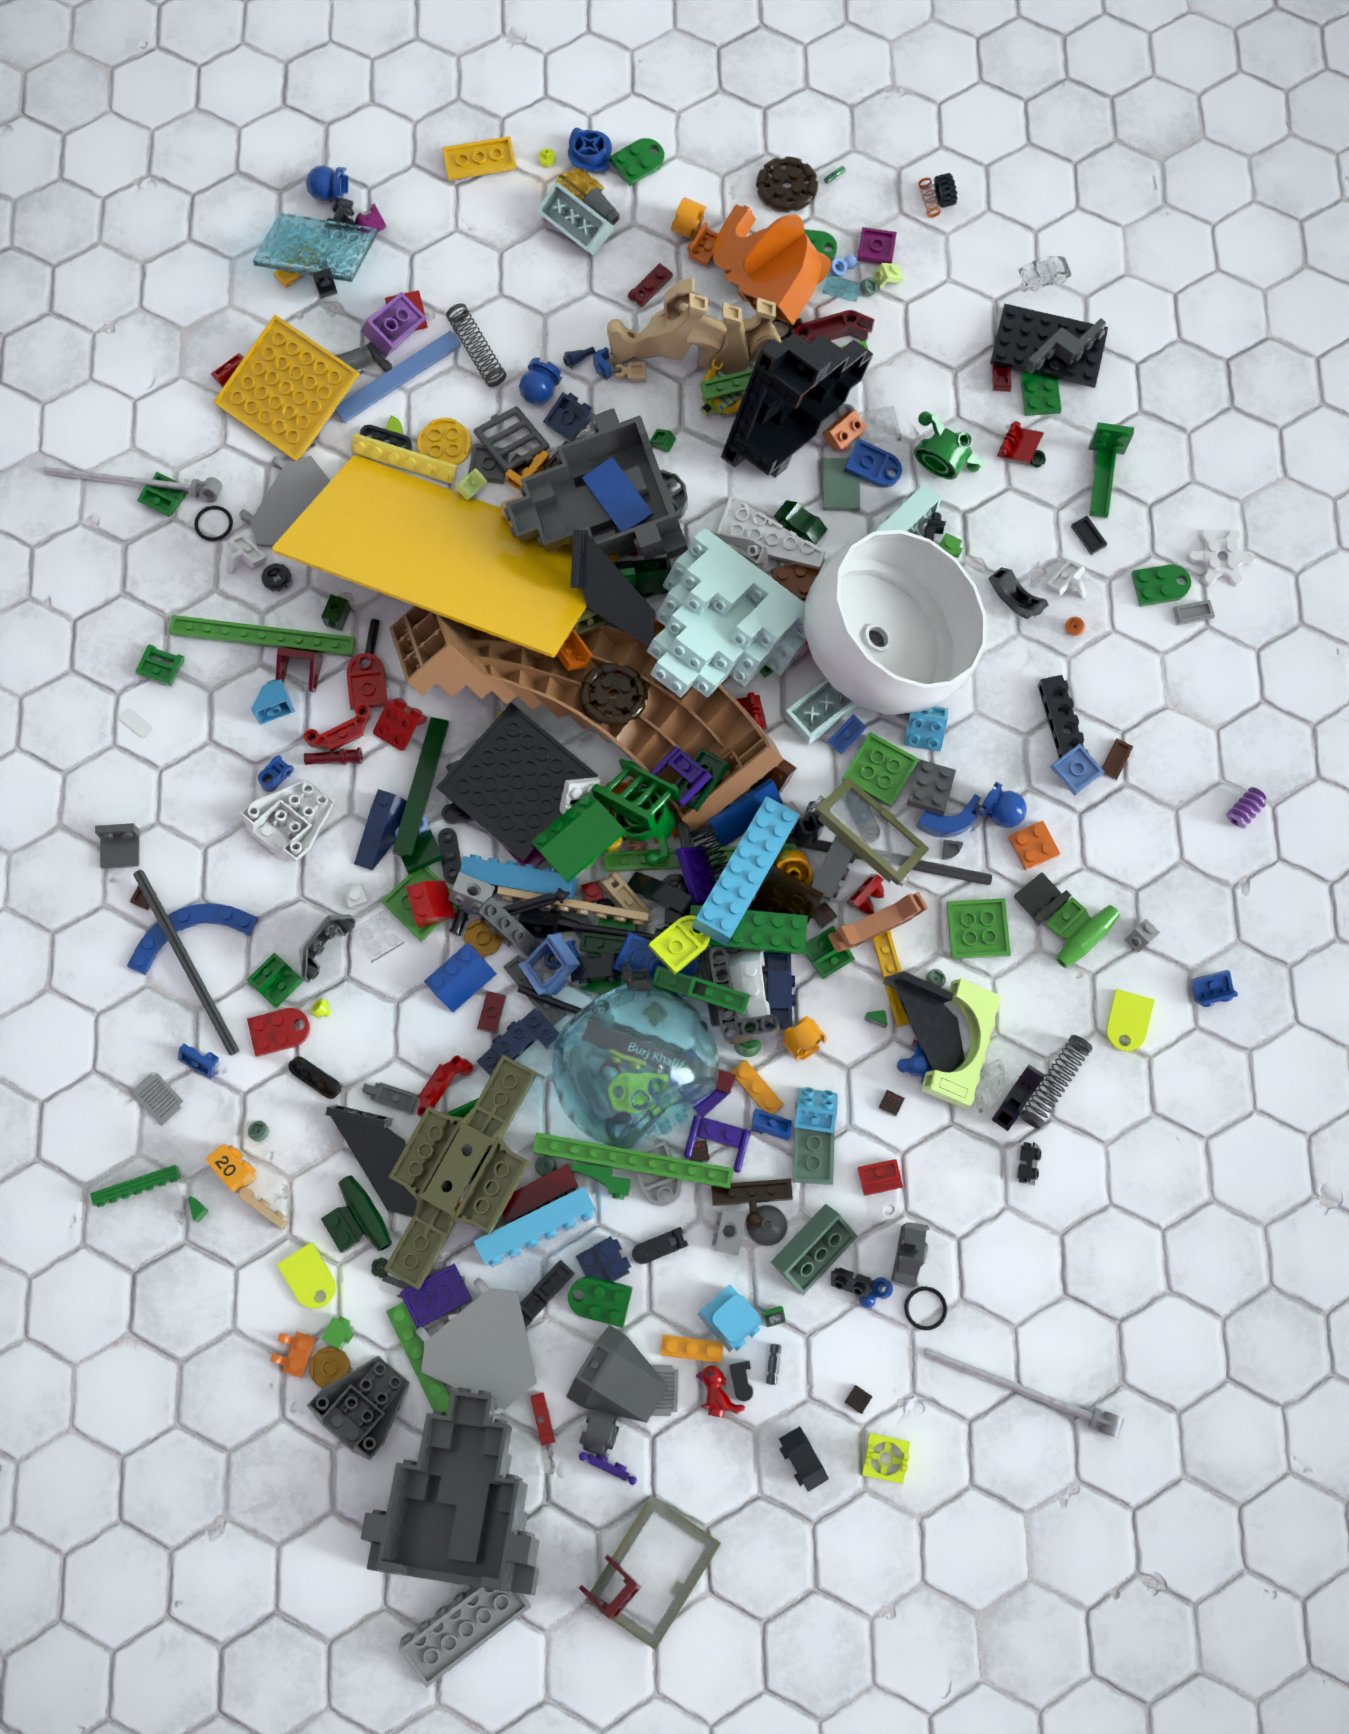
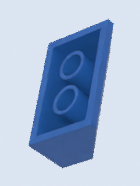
[424,942,497,1013]

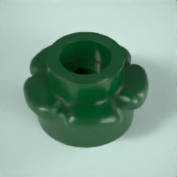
[1029,450,1046,468]
[371,1258,388,1278]

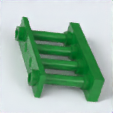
[591,758,681,831]

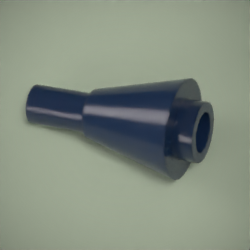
[563,346,595,369]

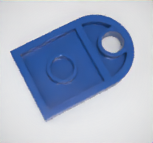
[844,438,902,488]

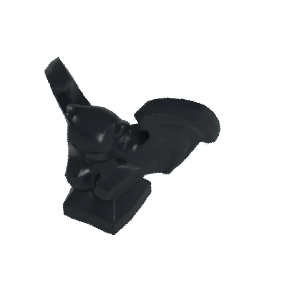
[322,198,356,241]

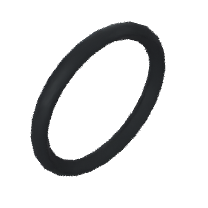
[194,505,233,541]
[904,1287,947,1330]

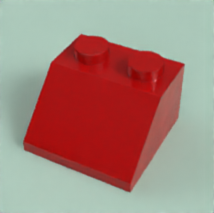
[406,881,456,928]

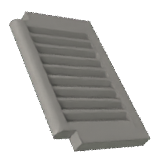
[131,1073,183,1126]
[651,1365,678,1416]

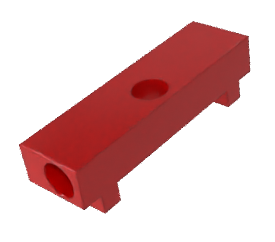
[530,1392,556,1446]

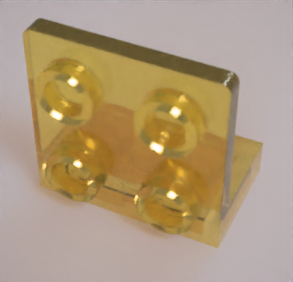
[556,168,604,201]

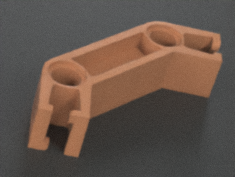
[828,892,928,952]

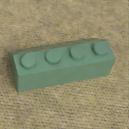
[770,1204,858,1295]

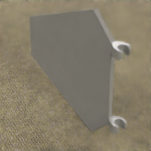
[239,455,330,546]
[416,1278,537,1410]

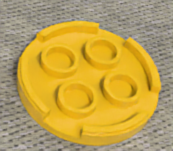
[417,418,471,466]

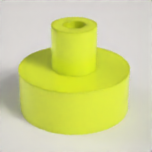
[538,148,556,167]
[310,997,331,1018]

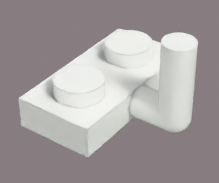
[226,533,267,573]
[1046,559,1087,599]

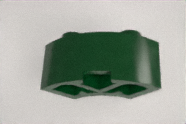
[774,500,828,545]

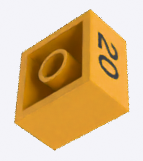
[205,1143,257,1194]

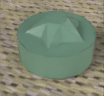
[860,277,878,297]
[925,969,946,988]
[248,1121,269,1142]
[535,1155,556,1176]

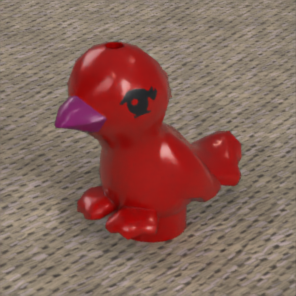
[695,1365,745,1418]

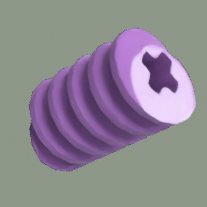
[1226,787,1266,829]

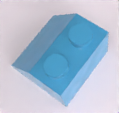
[251,679,295,725]

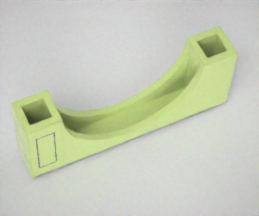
[921,978,1001,1108]

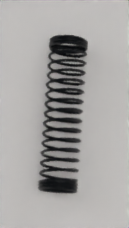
[689,823,752,910]

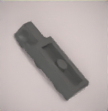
[362,1082,418,1114]

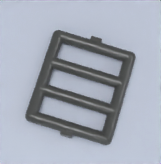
[473,406,550,472]

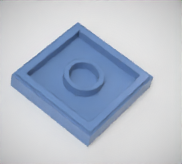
[1050,743,1105,796]

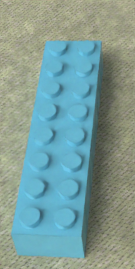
[692,796,800,946]

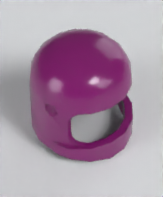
[355,203,386,237]

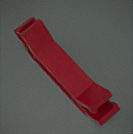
[792,310,875,343]

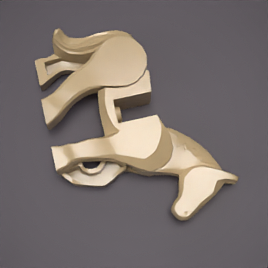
[607,278,782,375]

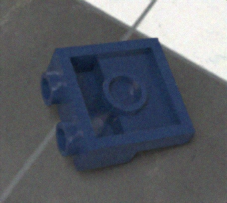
[543,392,595,442]
[576,1236,631,1282]

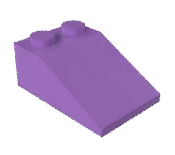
[361,292,427,357]

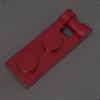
[627,263,673,308]

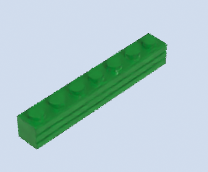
[90,1165,181,1208]

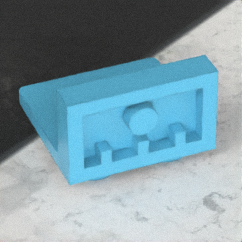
[904,706,948,751]
[794,1087,838,1133]

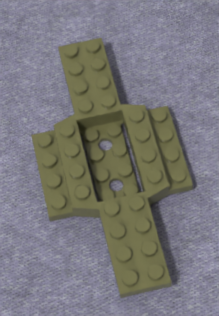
[384,1055,538,1289]

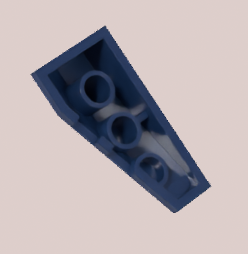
[354,789,407,870]

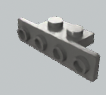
[478,897,541,957]

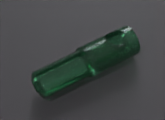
[824,166,845,184]

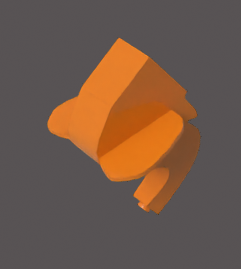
[713,204,831,325]

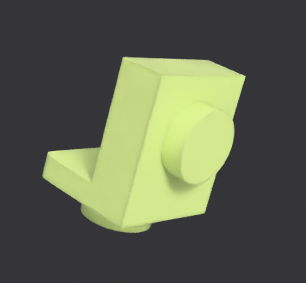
[873,263,904,288]
[455,468,487,500]

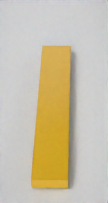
[866,914,910,1027]

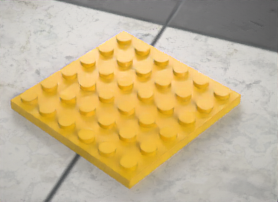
[213,314,360,461]

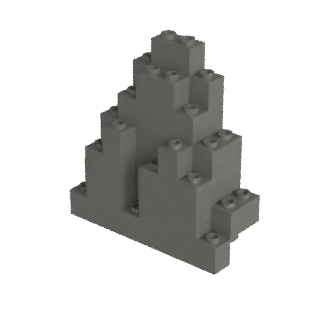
[504,408,688,561]
[360,1388,540,1596]

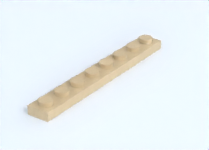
[497,886,651,926]

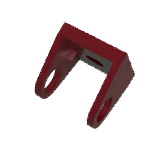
[276,647,323,693]
[579,1554,642,1620]

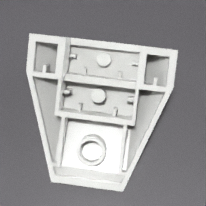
[691,950,771,1020]

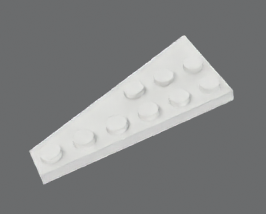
[718,494,825,570]

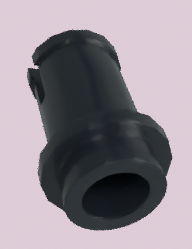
[449,910,469,936]

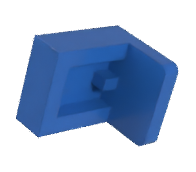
[593,347,612,380]

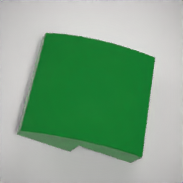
[137,471,188,517]
[805,926,855,979]
[247,952,304,1008]

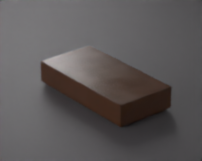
[1102,738,1134,780]

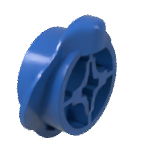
[568,128,612,173]

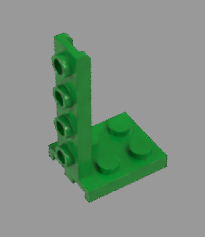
[1088,422,1134,518]

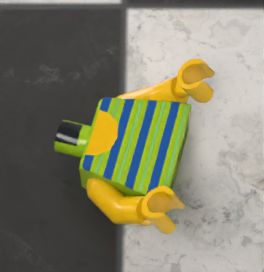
[700,358,745,416]

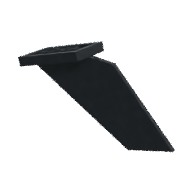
[571,530,656,647]
[883,971,965,1073]
[325,1105,418,1217]

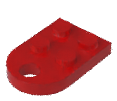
[347,653,388,710]
[247,1008,310,1057]

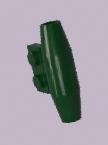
[321,1175,392,1253]

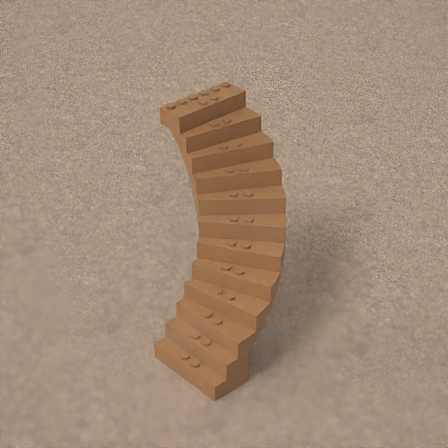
[389,606,784,831]

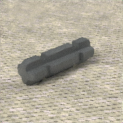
[365,342,392,372]
[766,1344,782,1385]

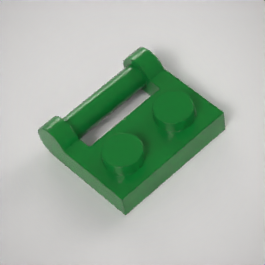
[135,644,185,686]

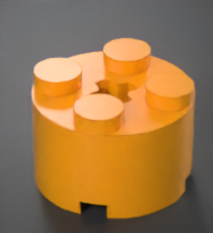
[671,197,706,240]
[773,850,813,885]
[782,1016,828,1062]

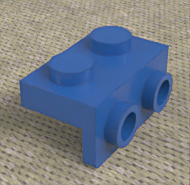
[1190,970,1238,1007]

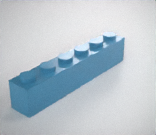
[460,854,578,900]

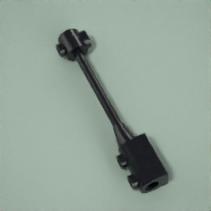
[519,909,669,941]

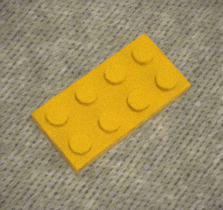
[442,136,516,181]

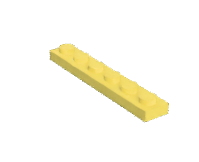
[351,433,457,484]

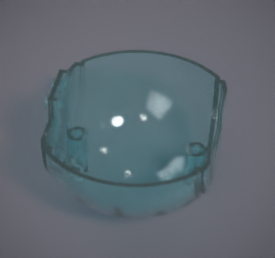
[552,982,719,1149]

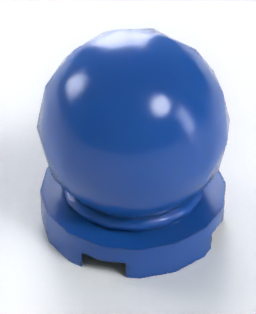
[306,165,349,202]
[519,358,563,405]
[977,781,1027,828]

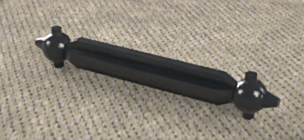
[480,888,570,921]

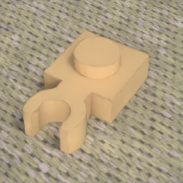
[615,362,646,382]

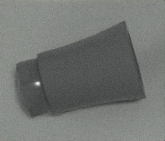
[583,187,620,225]
[335,346,373,371]

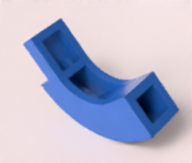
[916,794,981,838]

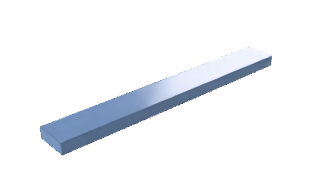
[335,331,461,423]

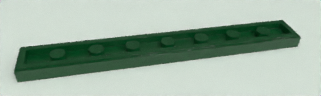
[393,717,450,858]

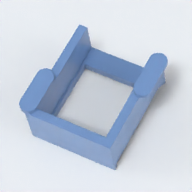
[518,933,580,995]

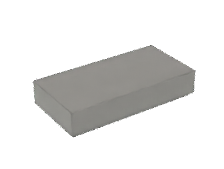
[1173,600,1215,626]

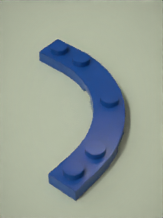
[127,903,258,975]

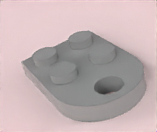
[635,1141,681,1206]

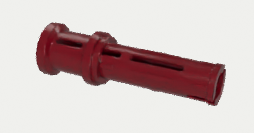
[304,747,363,765]

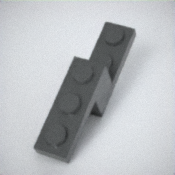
[1025,318,1106,374]

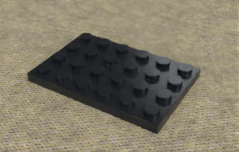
[990,303,1108,388]

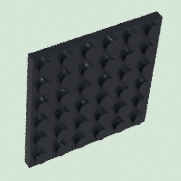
[436,703,598,862]

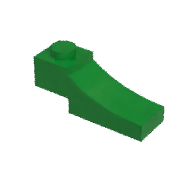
[571,1162,631,1200]

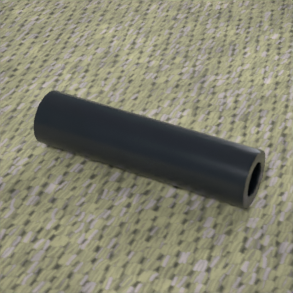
[365,618,380,655]

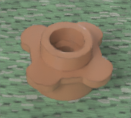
[629,840,647,850]

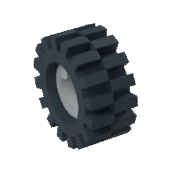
[934,173,958,208]

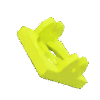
[862,1433,910,1484]

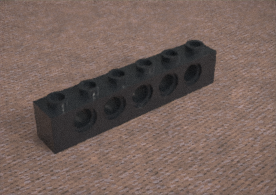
[1038,675,1089,759]

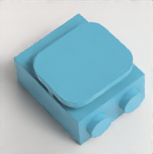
[697,1285,762,1352]

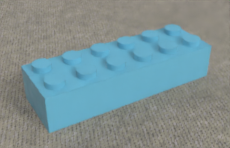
[474,1186,596,1268]

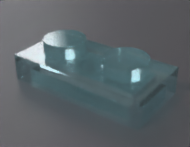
[823,275,860,302]

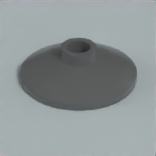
[747,1205,787,1246]

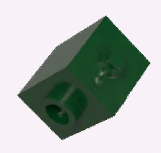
[321,594,351,631]

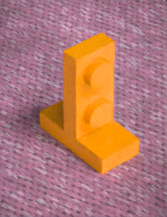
[505,450,550,492]

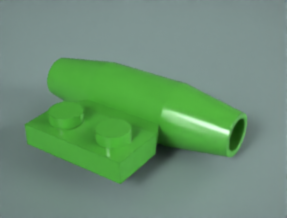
[1045,897,1120,968]

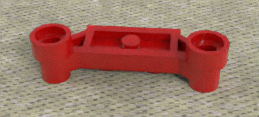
[304,703,371,752]
[417,1055,473,1118]

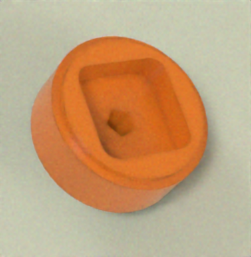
[1065,617,1085,636]

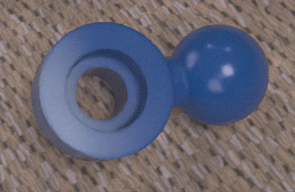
[859,1277,893,1309]

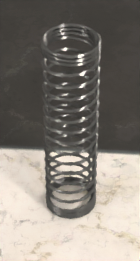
[446,303,507,387]
[1020,1035,1093,1129]

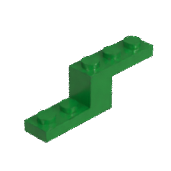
[651,966,751,1014]

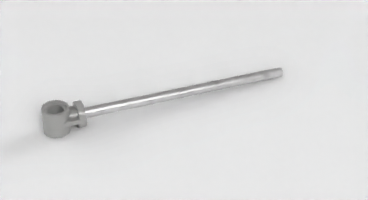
[44,467,222,503]
[924,1348,1125,1439]

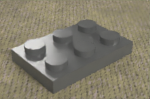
[907,759,956,816]

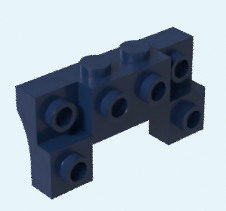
[752,952,796,1030]
[477,1008,562,1076]

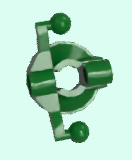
[914,411,986,480]
[614,786,679,866]

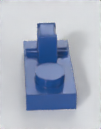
[827,714,868,755]
[178,1044,219,1079]
[751,1109,792,1141]

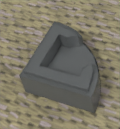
[942,840,963,860]

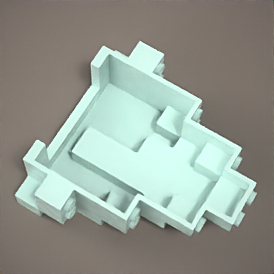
[647,528,807,698]

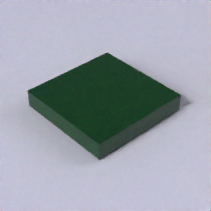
[401,830,444,874]

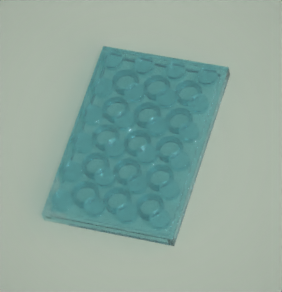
[253,213,378,282]

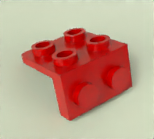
[373,698,427,751]

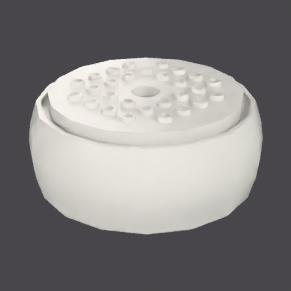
[804,530,986,715]

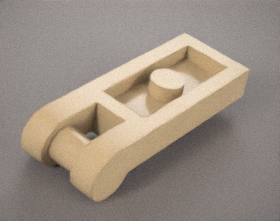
[599,871,649,913]
[239,1187,289,1230]

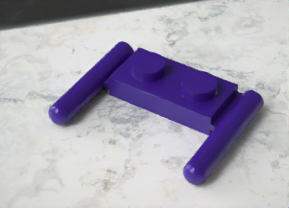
[649,746,712,806]
[684,1115,751,1173]
[579,1452,638,1485]

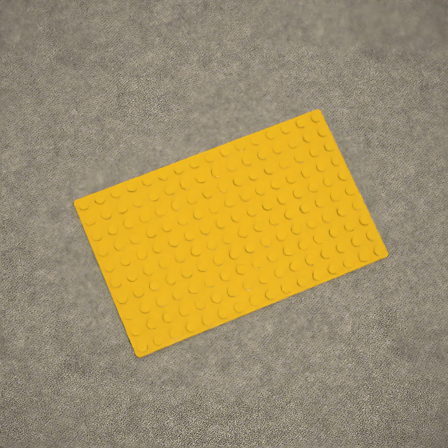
[272,455,620,657]

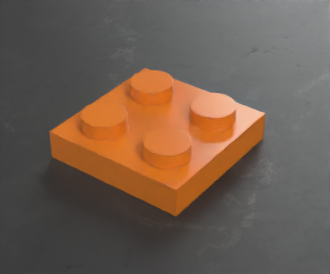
[1008,820,1061,871]

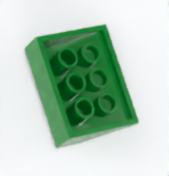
[531,792,627,883]

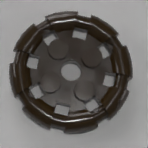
[756,156,818,212]
[579,663,648,727]

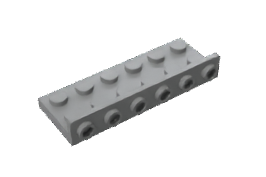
[399,1586,531,1688]

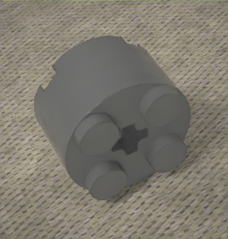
[579,1409,621,1458]

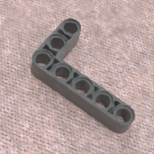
[709,947,780,1044]

